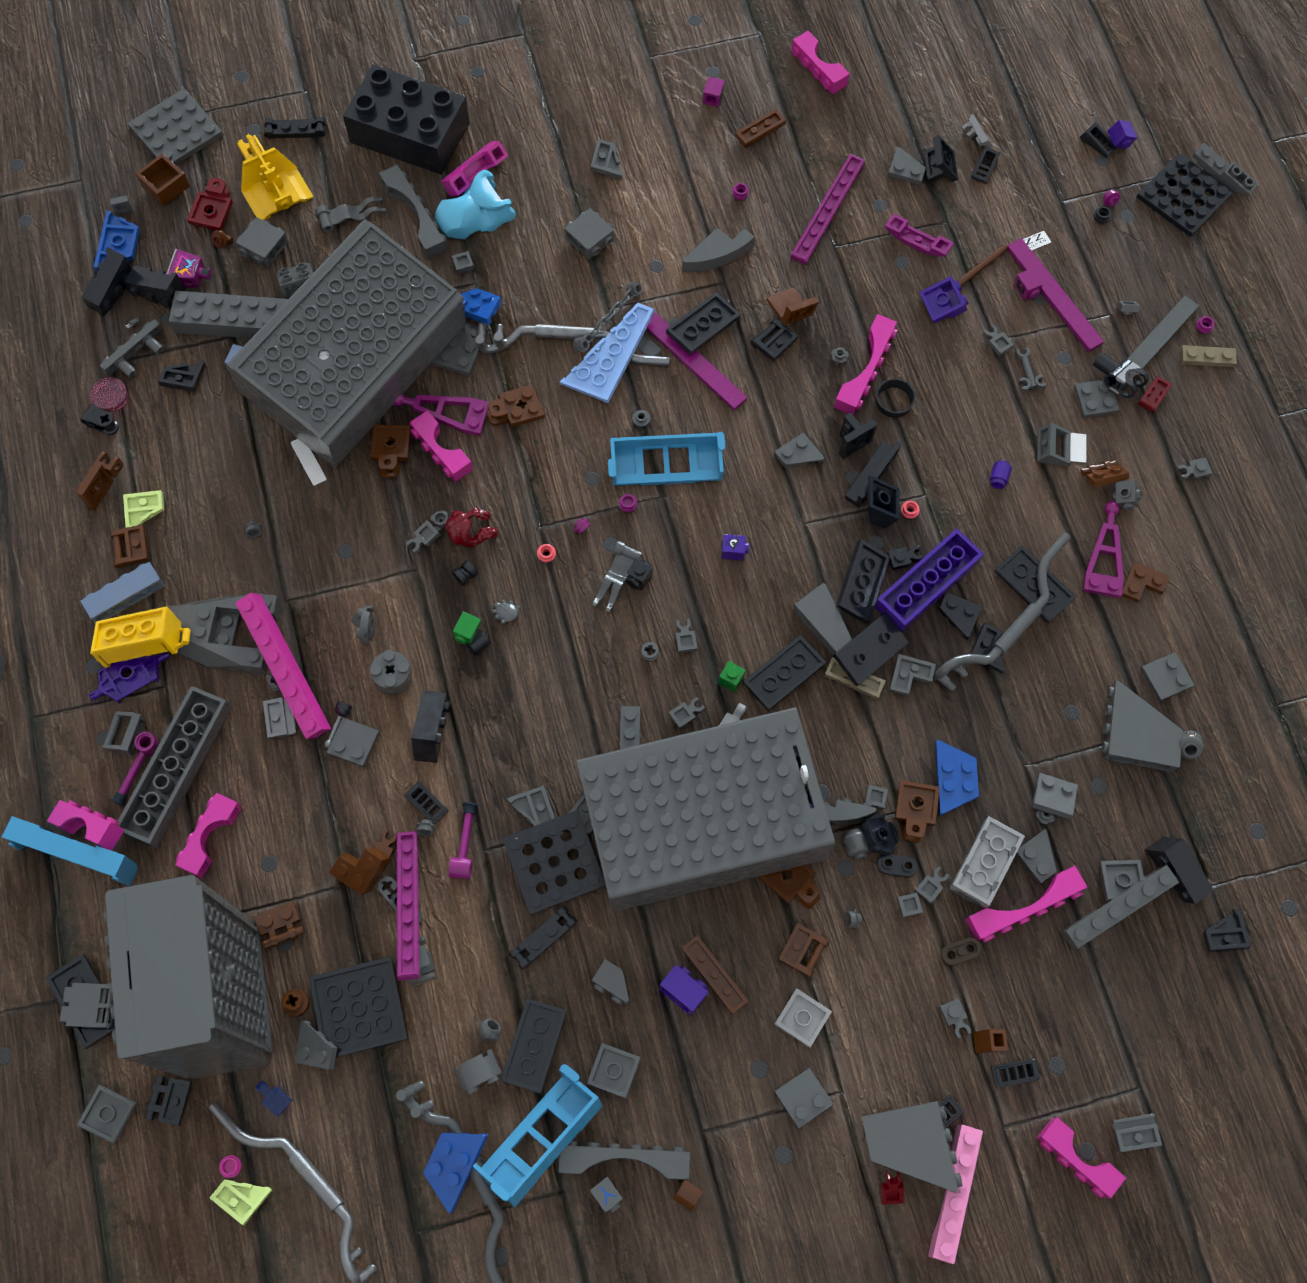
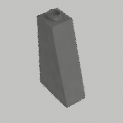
[793,583,852,656]

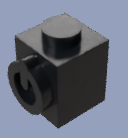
[625,558,653,590]

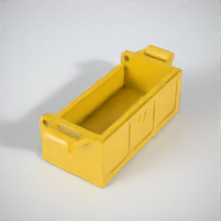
[90,607,191,668]

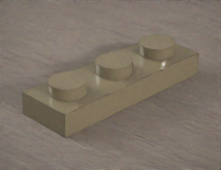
[1180,345,1237,367]
[824,657,886,699]

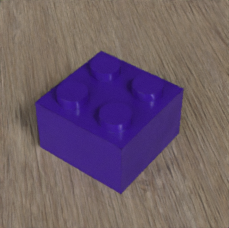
[659,965,708,1016]

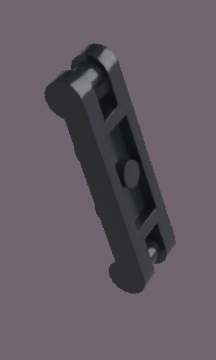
[264,117,325,139]
[509,906,578,970]

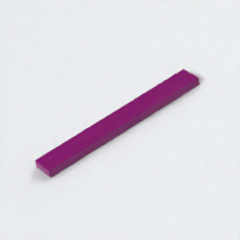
[790,154,865,265]
[1007,238,1104,352]
[646,306,747,411]
[397,831,420,981]

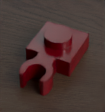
[880,1171,904,1205]

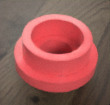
[901,501,920,519]
[537,544,556,562]

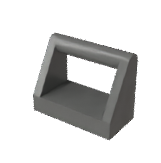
[1037,423,1071,466]
[102,711,146,756]

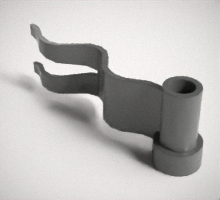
[315,197,387,233]
[592,540,642,613]

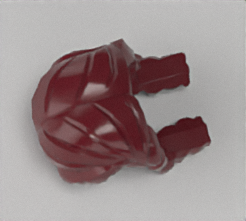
[445,507,498,547]

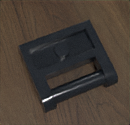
[750,318,798,362]

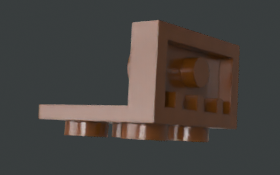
[766,288,819,325]

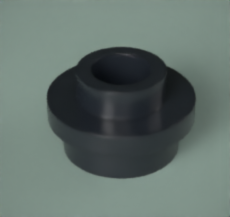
[1094,206,1111,223]

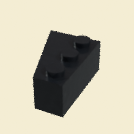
[81,247,132,316]
[124,265,185,308]
[411,690,450,763]
[1144,837,1214,904]

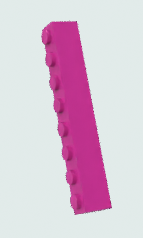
[235,593,331,739]

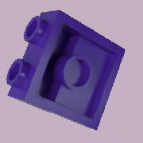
[919,276,969,323]

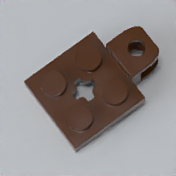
[487,385,545,427]
[370,425,411,478]
[76,451,123,511]
[895,780,940,843]
[758,865,821,909]

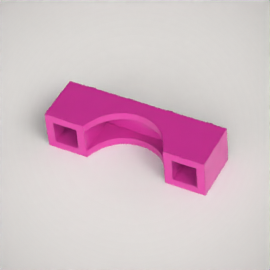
[791,31,850,94]
[441,141,509,196]
[410,410,473,482]
[175,793,242,879]
[47,800,124,851]
[1037,1117,1126,1199]

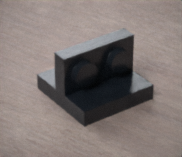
[924,135,958,182]
[839,412,878,459]

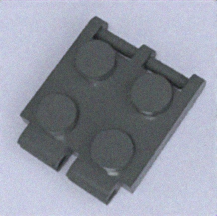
[60,983,113,1028]

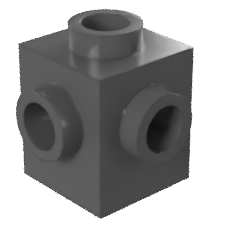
[1113,480,1142,510]

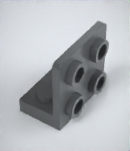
[276,262,313,299]

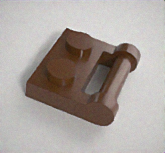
[110,524,149,568]
[778,923,829,978]

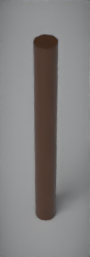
[958,244,1008,286]

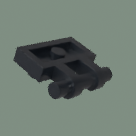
[145,1075,193,1126]

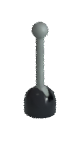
[324,701,352,748]

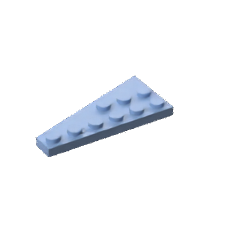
[560,303,655,403]

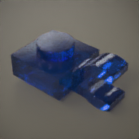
[255,1081,293,1117]

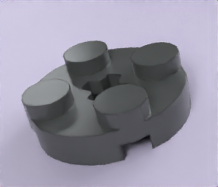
[356,606,376,645]

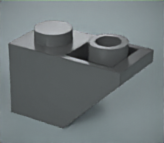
[592,959,629,1006]

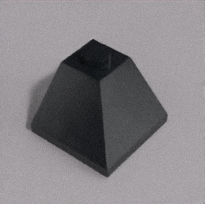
[868,475,899,529]

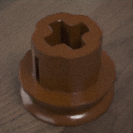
[281,989,310,1017]

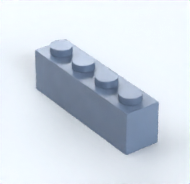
[81,562,165,624]

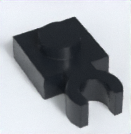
[887,546,923,570]

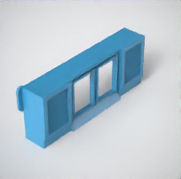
[608,432,725,486]
[2,816,138,887]
[473,1064,603,1207]

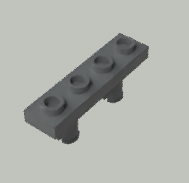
[100,319,164,378]

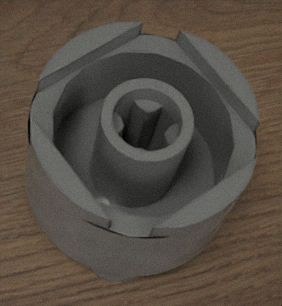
[370,650,412,695]
[452,1049,502,1095]

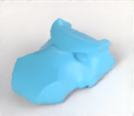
[435,170,516,240]

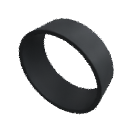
[876,378,916,418]

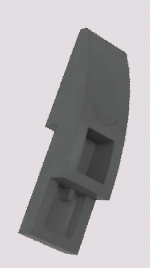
[1192,143,1259,196]
[824,798,876,825]

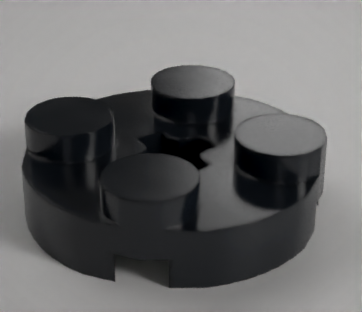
[861,814,899,855]

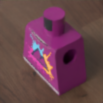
[166,249,212,288]

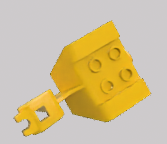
[237,134,314,220]

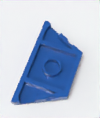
[94,210,140,271]
[461,288,502,325]
[935,740,979,816]
[423,1132,488,1213]

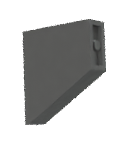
[1101,681,1183,773]
[862,1101,963,1194]

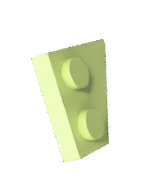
[123,490,164,528]
[210,1179,272,1226]

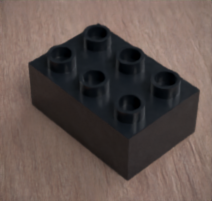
[343,64,470,175]

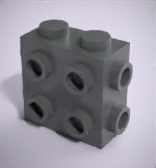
[564,208,614,260]
[236,217,289,268]

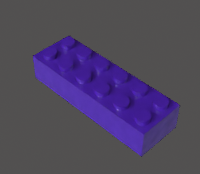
[874,528,984,633]

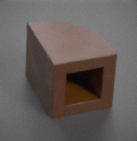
[973,1029,1008,1054]
[673,1180,703,1211]

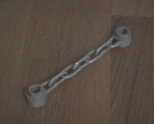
[573,282,643,352]

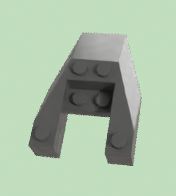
[167,593,282,675]

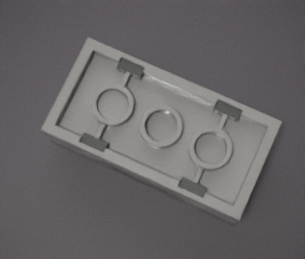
[948,816,1025,910]

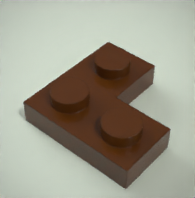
[1122,561,1170,603]

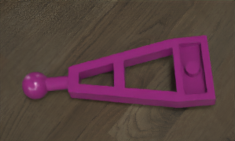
[393,394,489,436]
[1082,501,1124,598]

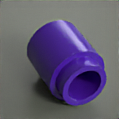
[989,460,1012,489]

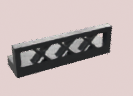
[845,441,902,508]

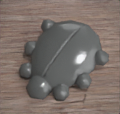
[492,600,520,624]

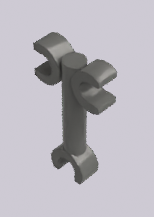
[1015,347,1046,393]

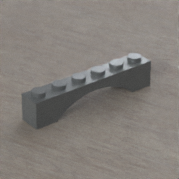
[379,165,447,259]
[1061,865,1179,949]
[559,1141,690,1180]

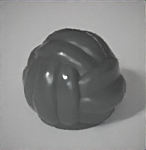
[479,1019,501,1042]

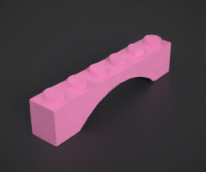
[928,1125,983,1264]

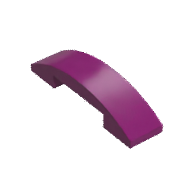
[885,214,954,257]

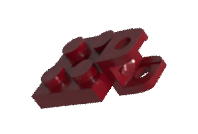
[187,177,233,231]

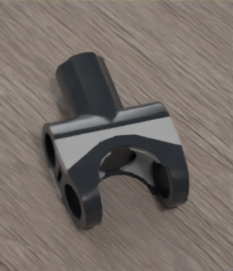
[1093,352,1149,398]

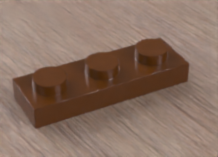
[735,109,786,148]

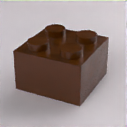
[135,153,190,207]

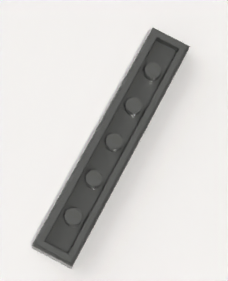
[1127,296,1199,369]

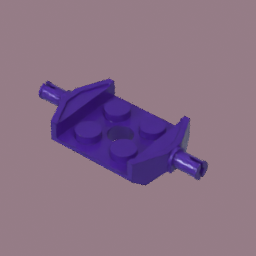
[88,652,170,704]

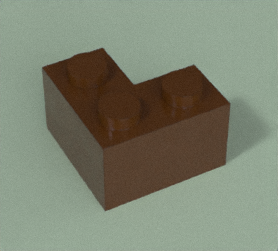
[329,847,391,895]

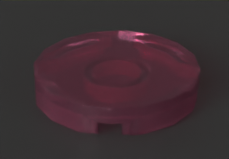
[90,377,128,411]

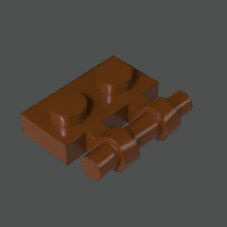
[1080,460,1129,488]
[254,901,305,949]

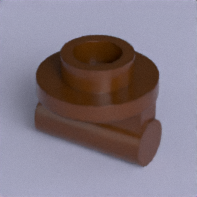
[211,230,233,248]

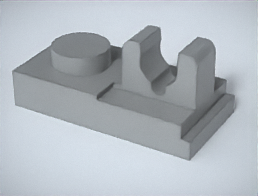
[963,114,993,148]

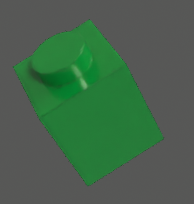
[453,611,481,645]
[718,661,746,693]

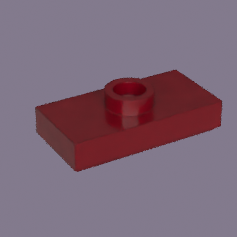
[1138,375,1173,413]

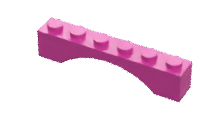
[834,314,898,416]
[965,866,1087,943]

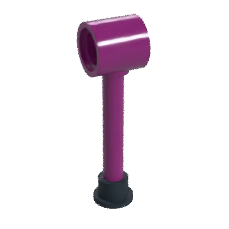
[110,732,160,807]
[449,802,478,880]

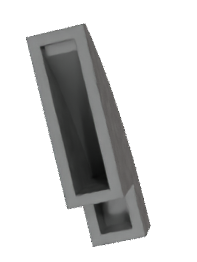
[682,228,755,272]

